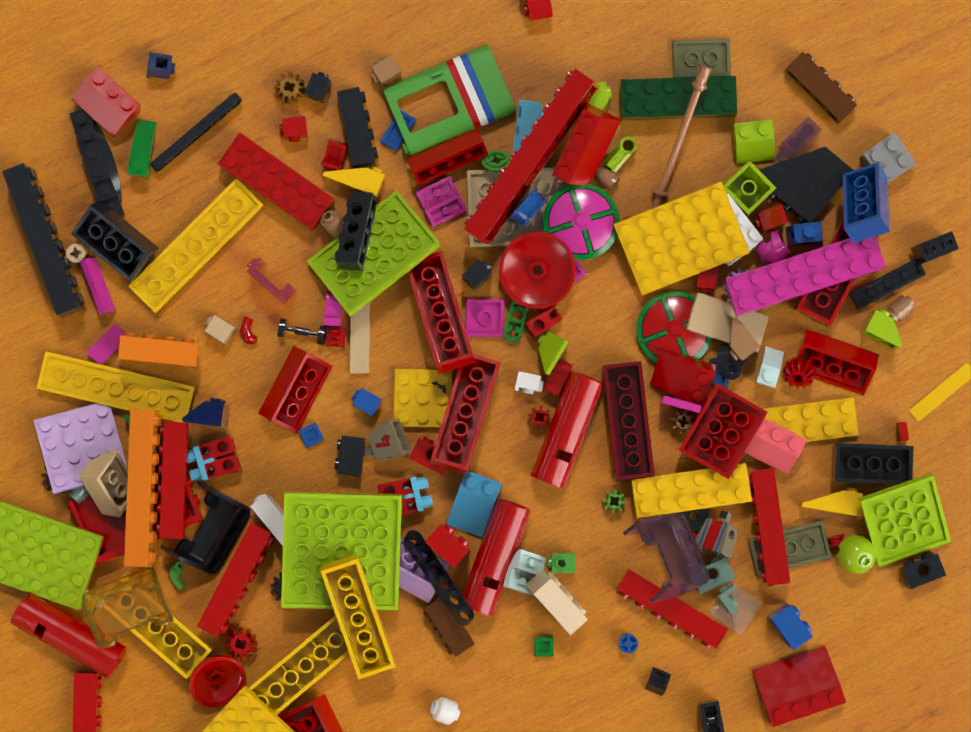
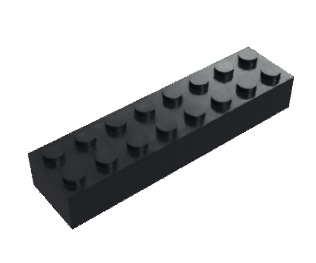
[2,163,85,318]

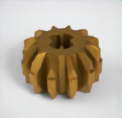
[274,72,306,105]

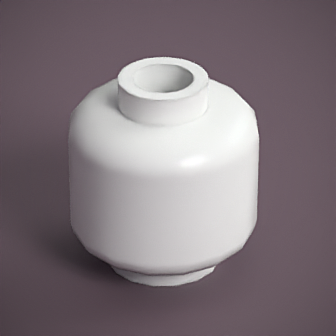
[430,697,460,725]

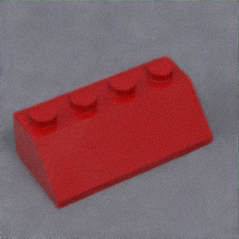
[552,103,621,186]
[795,329,879,396]
[258,346,333,433]

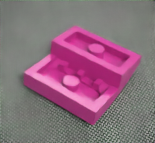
[415,175,467,227]

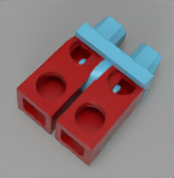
[188,435,242,481]
[378,477,433,517]

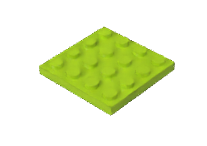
[859,473,951,567]

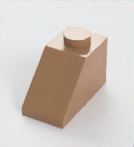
[729,317,761,362]

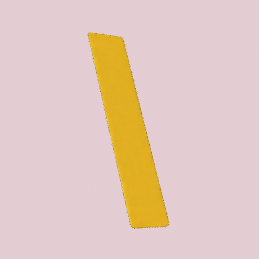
[909,363,971,422]

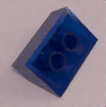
[182,398,230,428]

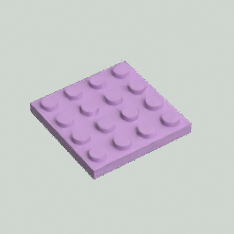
[34,401,128,495]

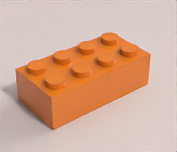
[117,332,198,368]

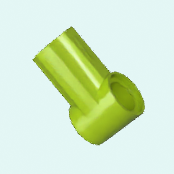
[603,137,637,173]

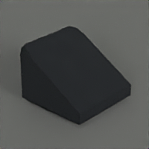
[645,667,671,696]

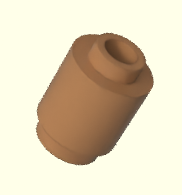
[320,210,343,238]
[886,295,915,323]

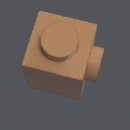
[371,56,402,86]

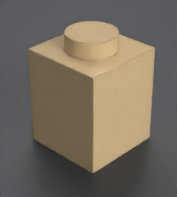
[204,315,236,344]

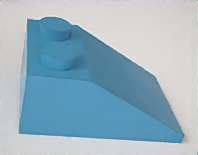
[447,471,502,537]

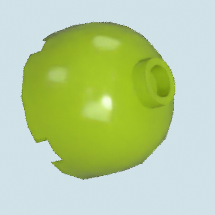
[836,535,876,574]

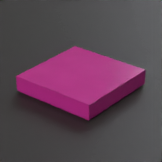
[465,298,504,338]
[660,396,702,414]

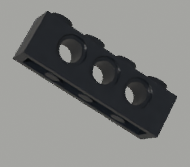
[335,191,378,271]

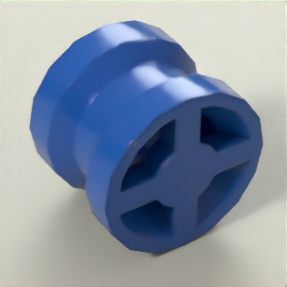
[618,633,638,653]

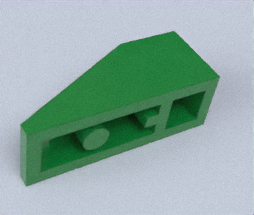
[127,120,157,179]

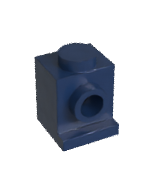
[146,52,175,79]

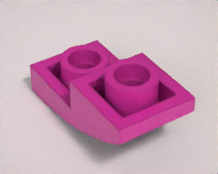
[86,323,124,364]

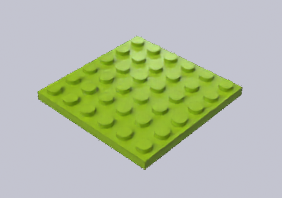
[281,492,402,610]

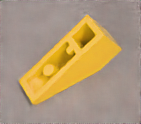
[323,166,385,198]
[800,487,863,516]

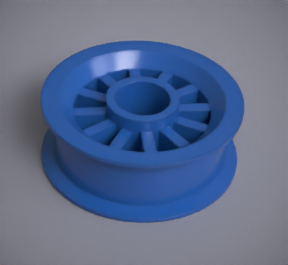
[509,188,549,230]

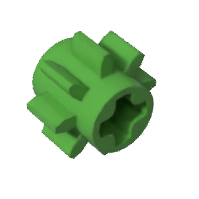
[602,489,626,513]

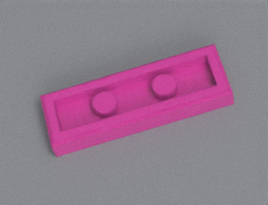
[80,257,116,315]

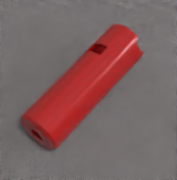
[530,371,604,489]
[462,498,531,616]
[10,592,126,678]

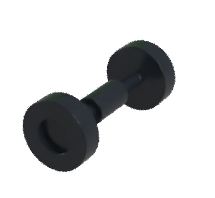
[277,318,326,345]

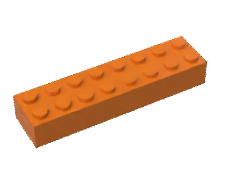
[124,409,162,567]

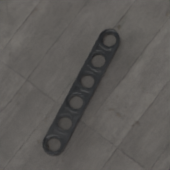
[150,92,242,172]
[403,530,474,626]

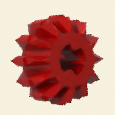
[782,357,816,389]
[225,627,258,660]

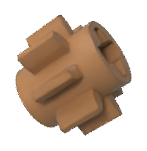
[671,410,694,434]

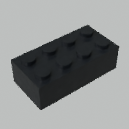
[71,200,159,282]
[832,443,914,484]

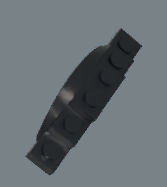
[69,109,125,217]

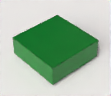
[534,636,554,657]

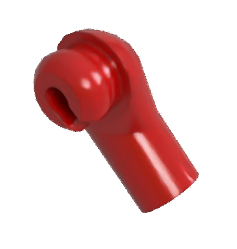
[240,316,257,345]

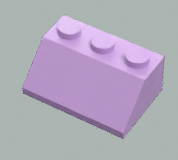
[399,538,450,603]

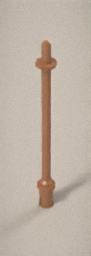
[652,65,712,208]

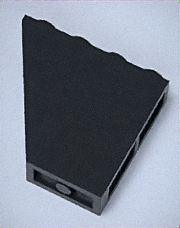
[759,147,853,223]

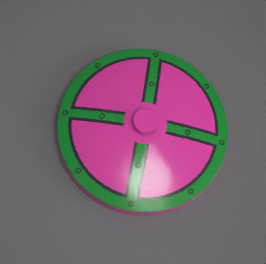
[543,184,620,260]

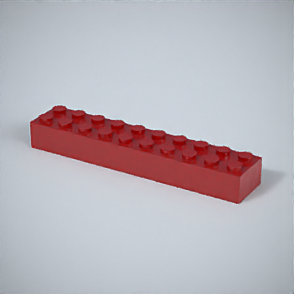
[464,68,600,244]

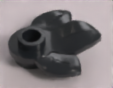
[709,343,747,380]

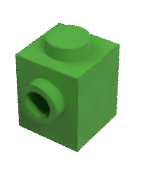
[548,553,575,573]

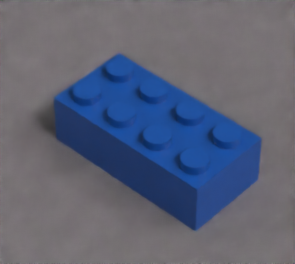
[842,162,890,243]

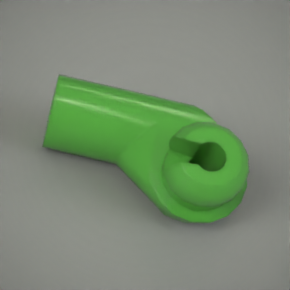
[168,561,185,590]

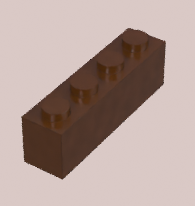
[785,52,857,124]

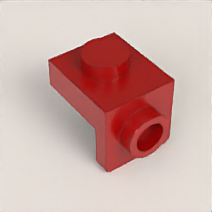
[321,139,348,171]

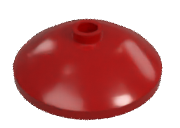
[189,655,246,708]

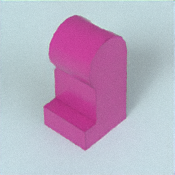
[323,291,342,327]

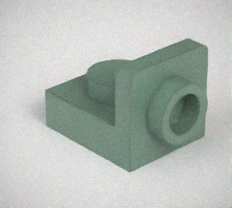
[717,584,738,615]

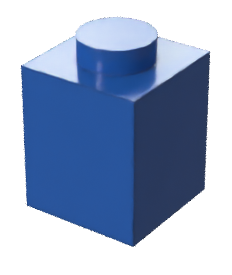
[351,388,382,416]

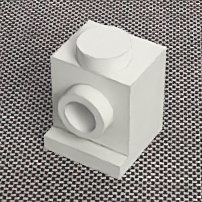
[514,371,544,394]

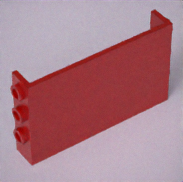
[68,463,204,566]

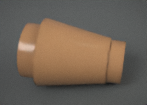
[594,165,620,191]

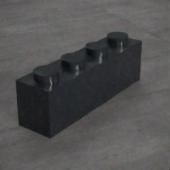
[337,87,379,168]

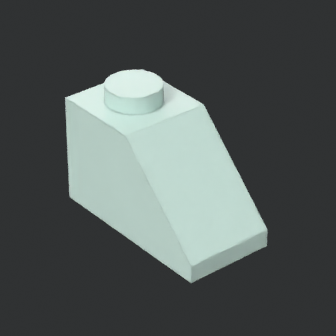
[754,346,784,389]

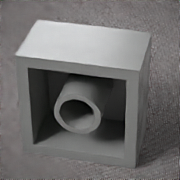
[860,132,916,183]

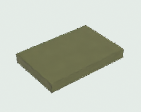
[672,39,731,78]

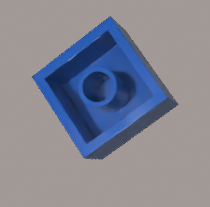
[767,603,813,650]

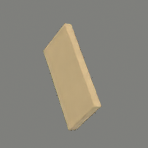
[686,292,769,353]

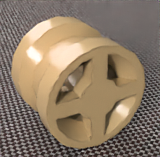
[66,244,87,264]

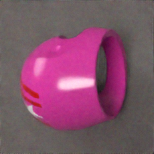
[756,229,790,265]

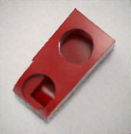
[524,306,563,339]
[543,358,573,397]

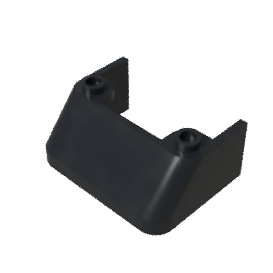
[160,480,250,574]

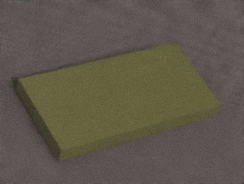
[748,520,832,576]

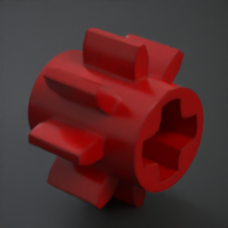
[528,405,552,429]

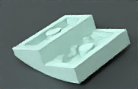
[503,549,546,595]

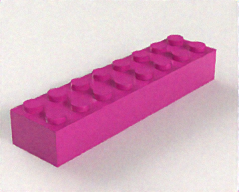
[724,236,886,317]

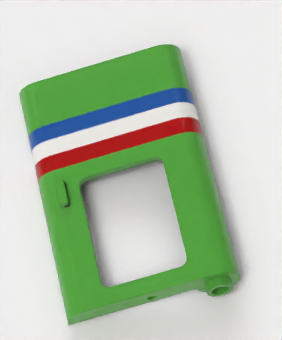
[382,44,517,157]

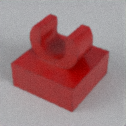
[326,327,346,347]

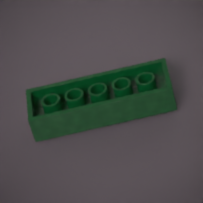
[620,76,737,121]

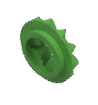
[481,150,510,174]

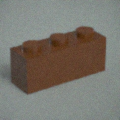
[423,597,475,657]

